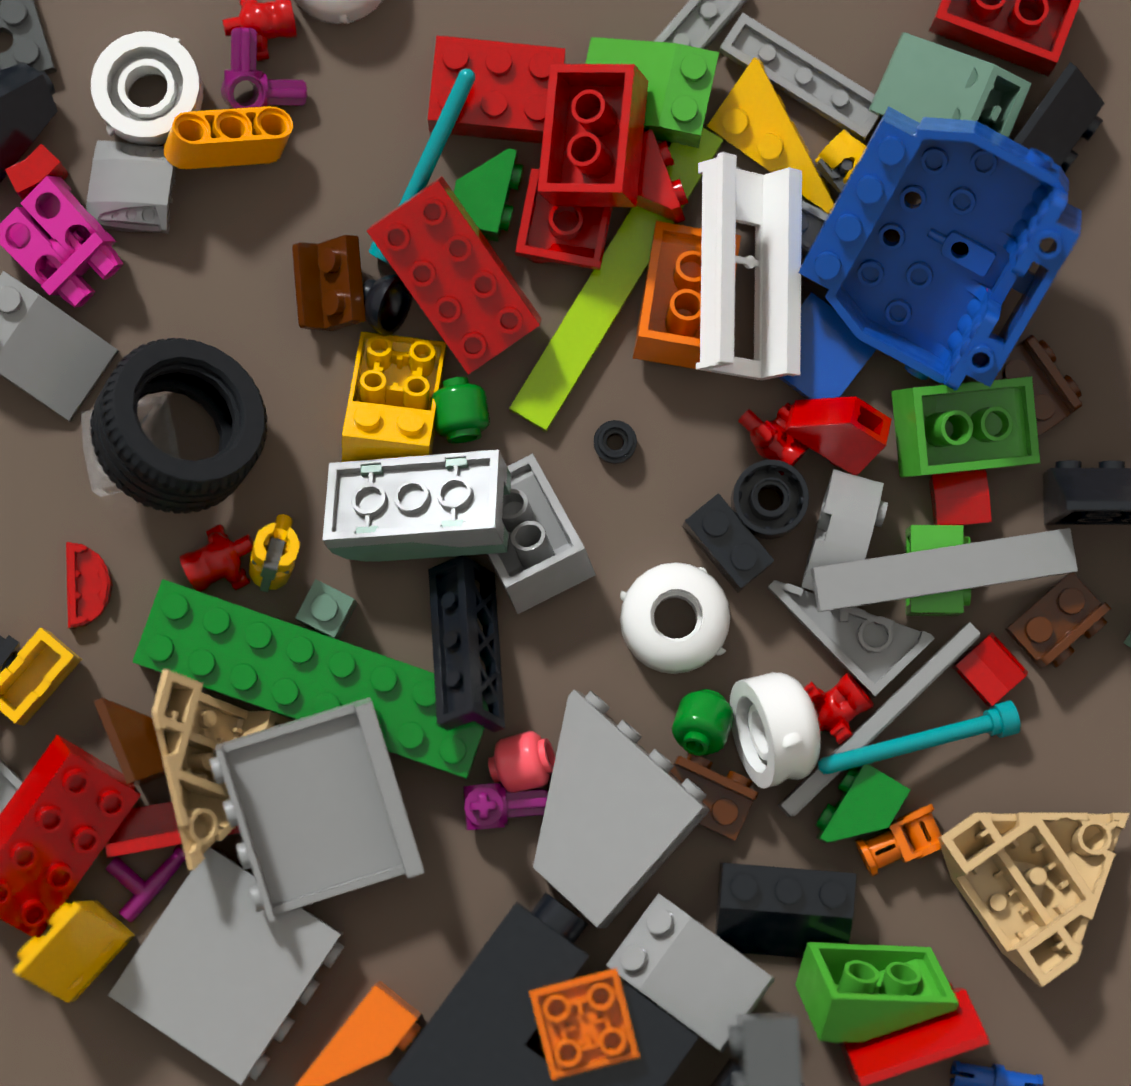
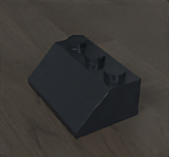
[1014,62,1105,173]
[715,863,856,958]

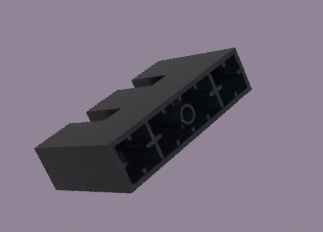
[387,892,805,1086]

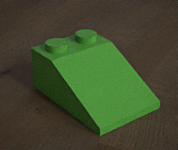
[585,37,719,148]
[891,377,1041,477]
[795,942,959,1043]

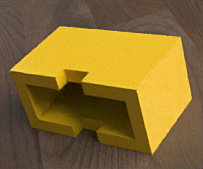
[0,627,82,726]

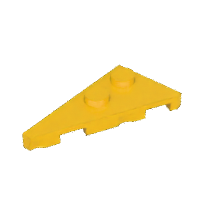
[707,57,835,213]

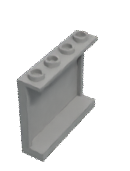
[209,697,424,922]
[108,846,345,1085]

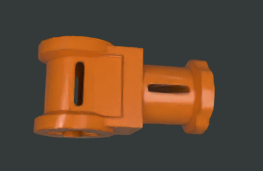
[855,803,942,877]

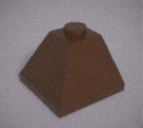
[94,698,166,786]

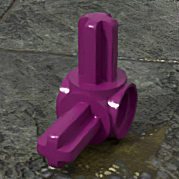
[221,27,307,109]
[463,783,548,830]

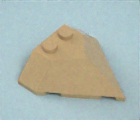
[152,670,294,870]
[938,813,1130,987]

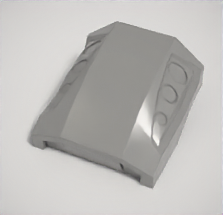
[86,141,176,234]

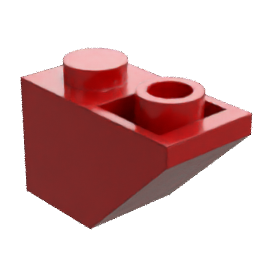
[637,129,688,223]
[785,396,892,476]

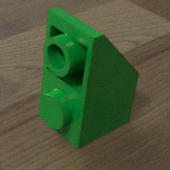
[454,148,524,242]
[815,764,911,843]

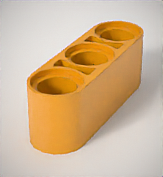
[163,106,293,169]

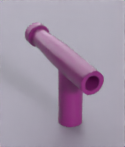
[105,845,186,923]

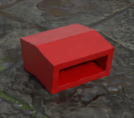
[5,143,69,200]
[929,469,992,525]
[952,632,1029,708]

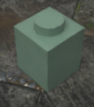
[295,579,358,640]

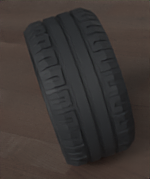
[90,338,268,514]

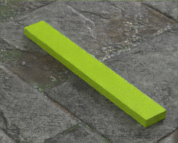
[509,128,724,432]

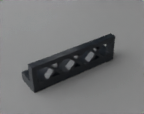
[428,556,505,733]

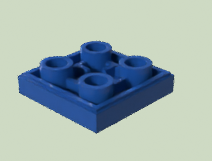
[778,292,877,399]

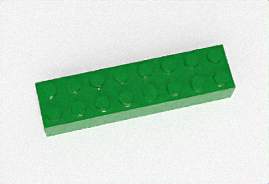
[132,579,488,779]

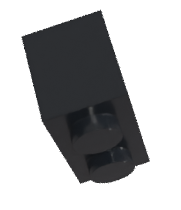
[682,493,775,593]

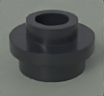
[593,420,637,464]

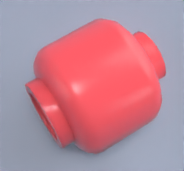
[488,731,555,793]

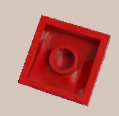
[515,168,613,270]

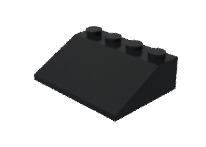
[1043,460,1131,525]

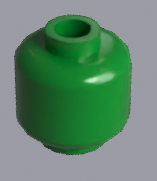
[430,377,490,444]
[672,689,734,756]

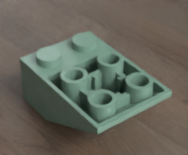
[868,32,1032,138]

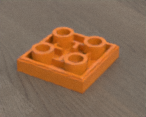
[529,968,640,1080]

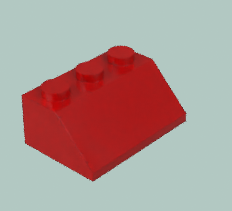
[840,982,990,1086]

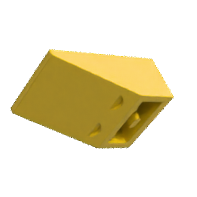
[342,332,446,462]
[13,900,136,1003]

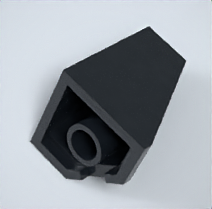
[0,63,58,183]

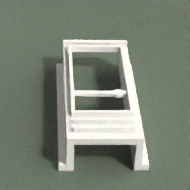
[695,152,802,381]

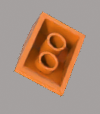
[633,221,741,369]
[295,981,422,1086]

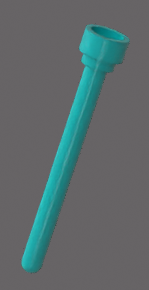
[368,68,475,263]
[818,700,1021,774]

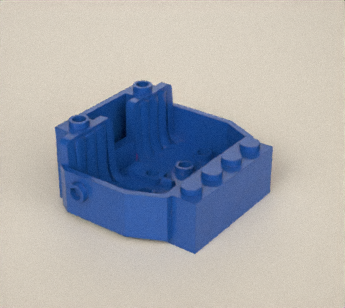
[798,106,1082,391]

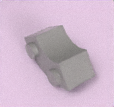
[801,469,888,591]

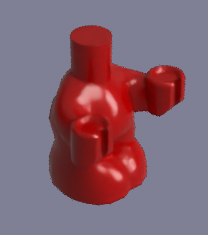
[222,0,297,61]
[738,402,809,476]
[179,524,254,592]
[804,673,874,744]

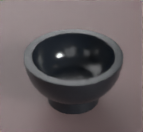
[363,274,413,336]

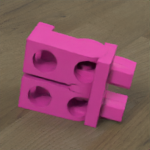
[0,176,124,308]

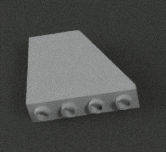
[533,689,711,928]

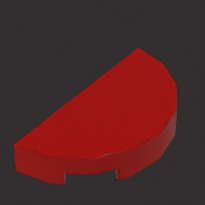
[66,542,113,630]

